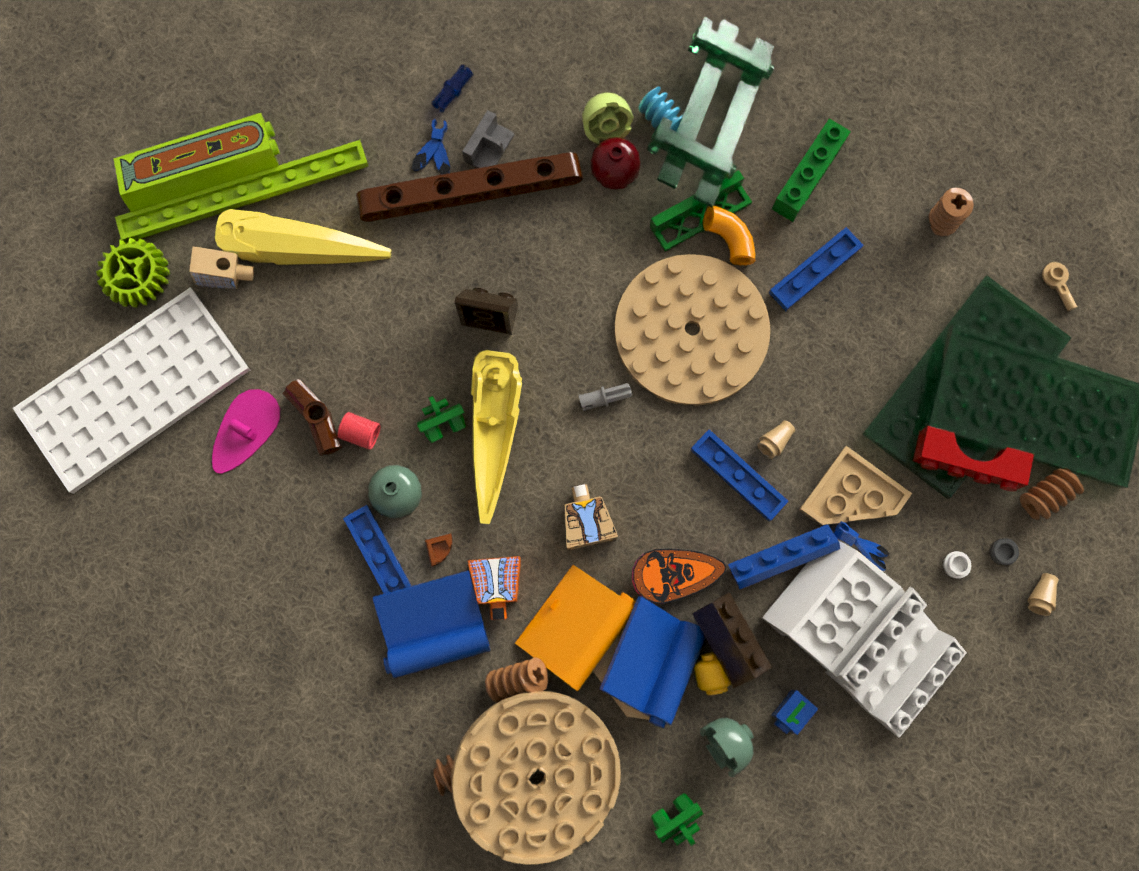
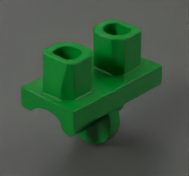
[417,396,466,443]
[651,793,704,846]

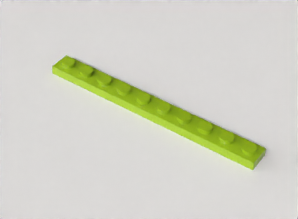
[115,140,369,243]

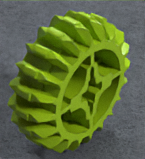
[96,238,170,308]

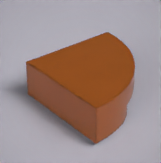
[425,533,453,567]

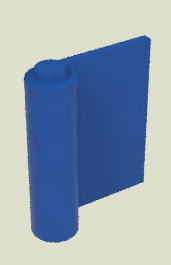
[372,570,491,678]
[600,596,705,728]

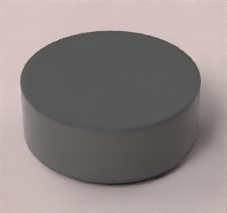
[990,538,1019,566]

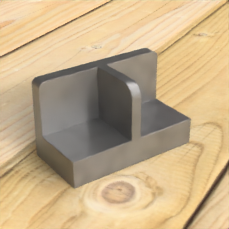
[462,110,514,168]

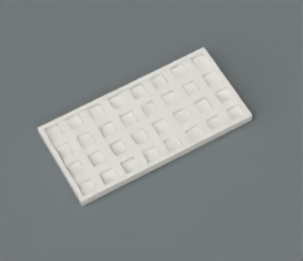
[13,287,251,494]

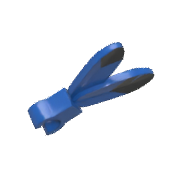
[412,119,450,175]
[834,521,889,571]

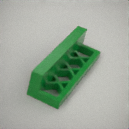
[650,170,752,252]

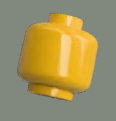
[694,652,731,695]

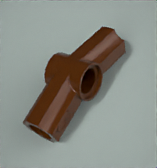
[282,378,342,456]

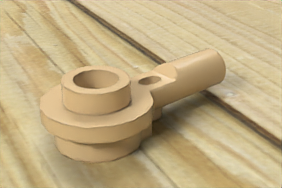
[1042,262,1077,312]

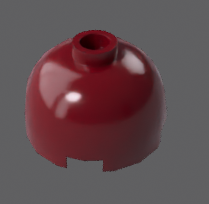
[590,137,641,190]

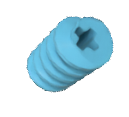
[639,87,693,143]

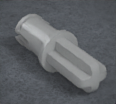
[579,384,632,411]

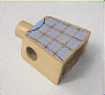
[189,246,254,289]

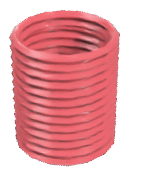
[338,412,380,450]

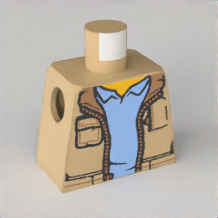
[565,484,618,551]

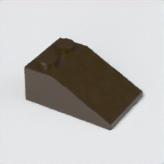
[454,288,518,335]

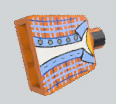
[468,556,521,620]

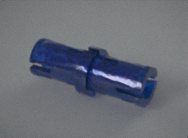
[431,64,473,113]

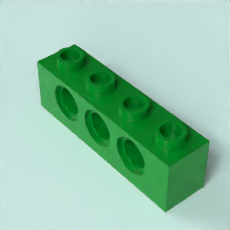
[772,118,851,222]

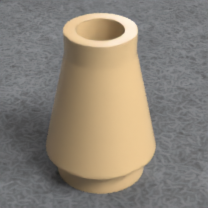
[757,420,795,459]
[1027,573,1059,616]

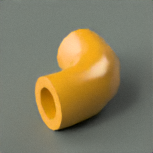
[703,205,756,266]

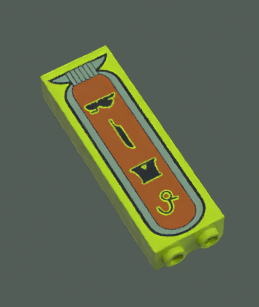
[114,113,280,212]

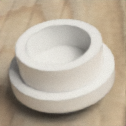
[943,551,971,579]

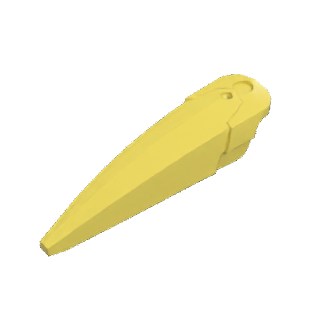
[215,209,391,265]
[471,350,522,524]

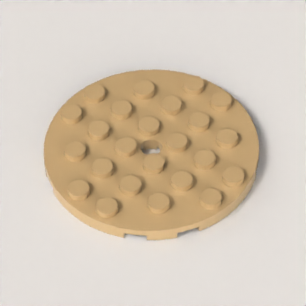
[615,254,770,406]
[451,691,621,864]

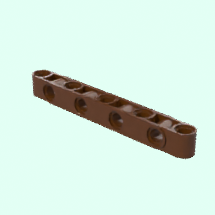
[356,152,583,222]

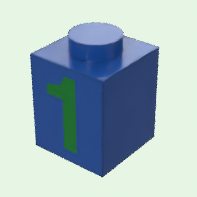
[771,690,818,735]

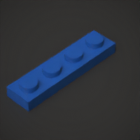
[769,227,864,312]
[690,429,789,522]
[343,505,412,594]
[728,524,841,590]

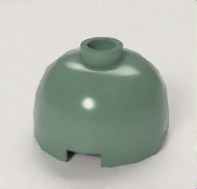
[368,465,422,519]
[700,718,754,777]

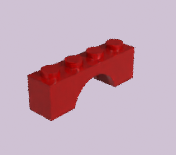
[913,426,1034,491]

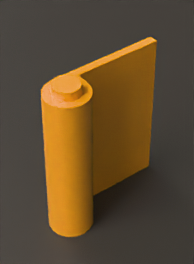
[515,565,636,691]

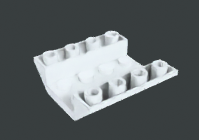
[762,540,905,685]
[836,587,967,738]

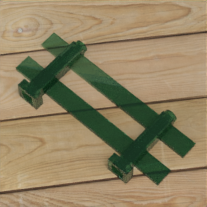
[647,17,775,208]

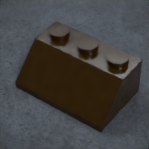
[692,592,772,688]

